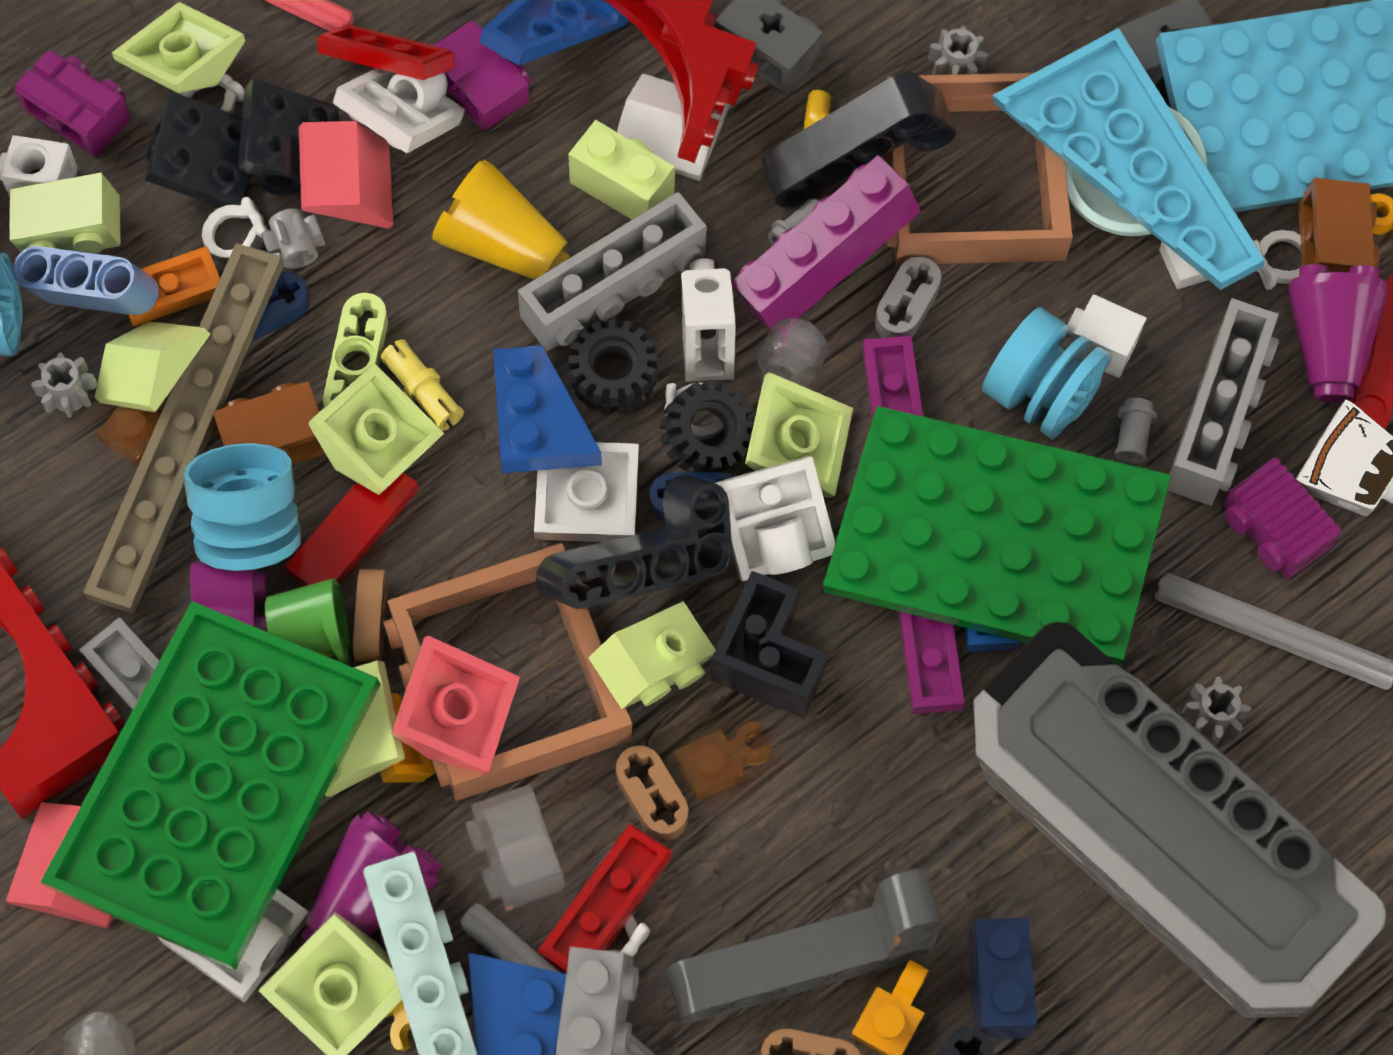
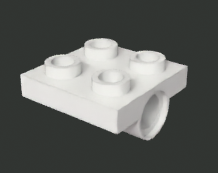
[333,68,465,153]
[716,456,835,582]
[158,889,309,1003]

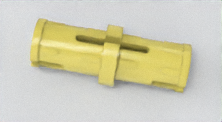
[380,339,464,431]

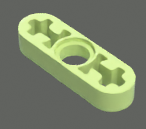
[323,293,388,408]

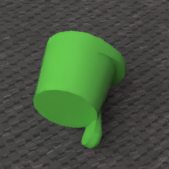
[265,578,352,665]

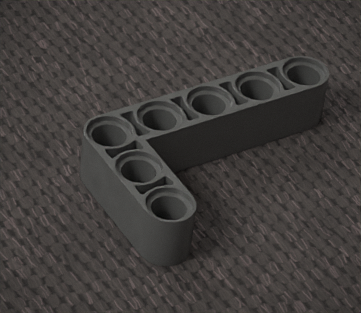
[666,869,943,1023]

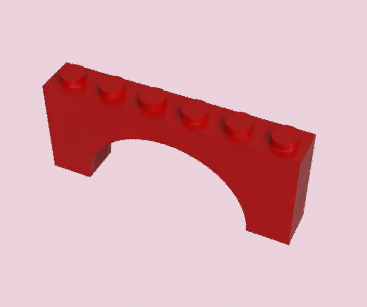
[0,547,125,819]

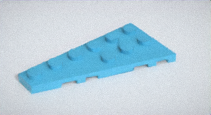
[993,28,1265,290]

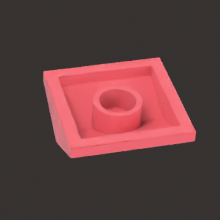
[299,121,393,229]
[391,636,520,774]
[6,802,112,929]

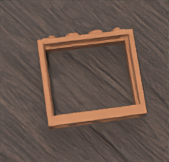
[881,73,1073,265]
[382,543,632,801]

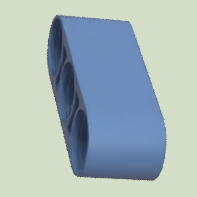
[13,246,159,315]

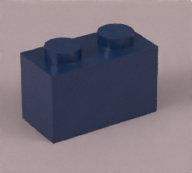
[968,918,1037,1040]

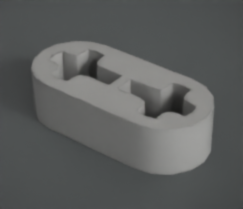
[875,257,941,338]

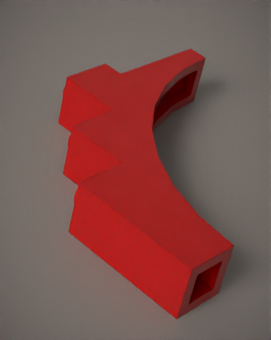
[604,0,759,163]

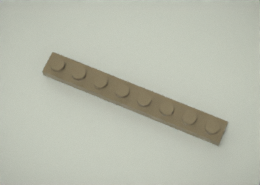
[83,243,284,614]

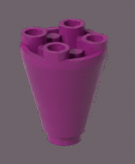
[1288,264,1388,403]
[301,811,442,941]

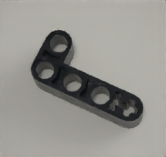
[762,72,957,207]
[536,475,732,609]

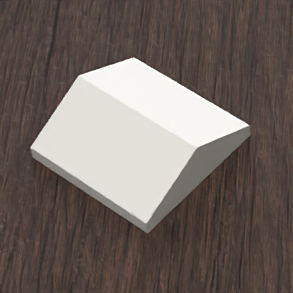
[617,74,730,181]

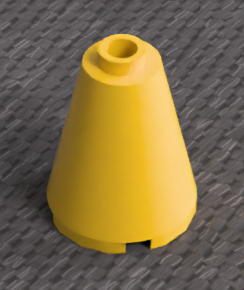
[432,160,571,280]

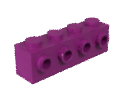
[731,155,921,338]

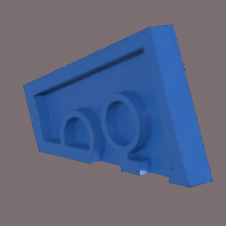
[479,0,628,66]
[493,345,602,473]
[469,953,566,1055]

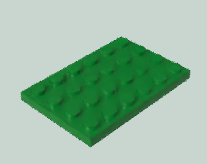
[823,406,1171,667]
[40,601,381,971]

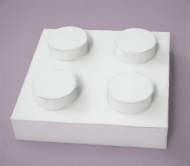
[534,442,639,542]

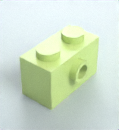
[568,120,675,220]
[10,173,120,254]
[588,601,715,709]

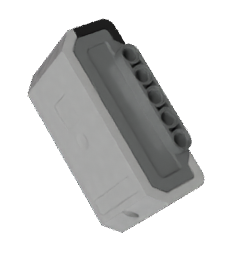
[974,622,1386,1018]

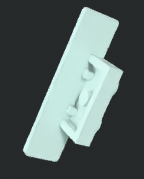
[363,853,477,1055]

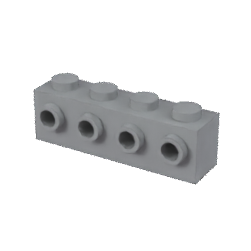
[518,191,707,353]
[1168,298,1279,506]
[556,947,639,1055]

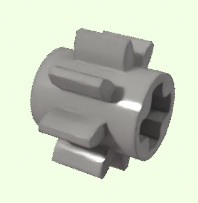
[928,26,988,75]
[261,208,325,269]
[31,352,98,418]
[1182,677,1251,745]

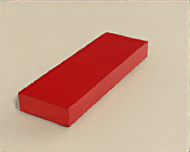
[317,24,455,81]
[284,473,419,586]
[537,823,673,974]

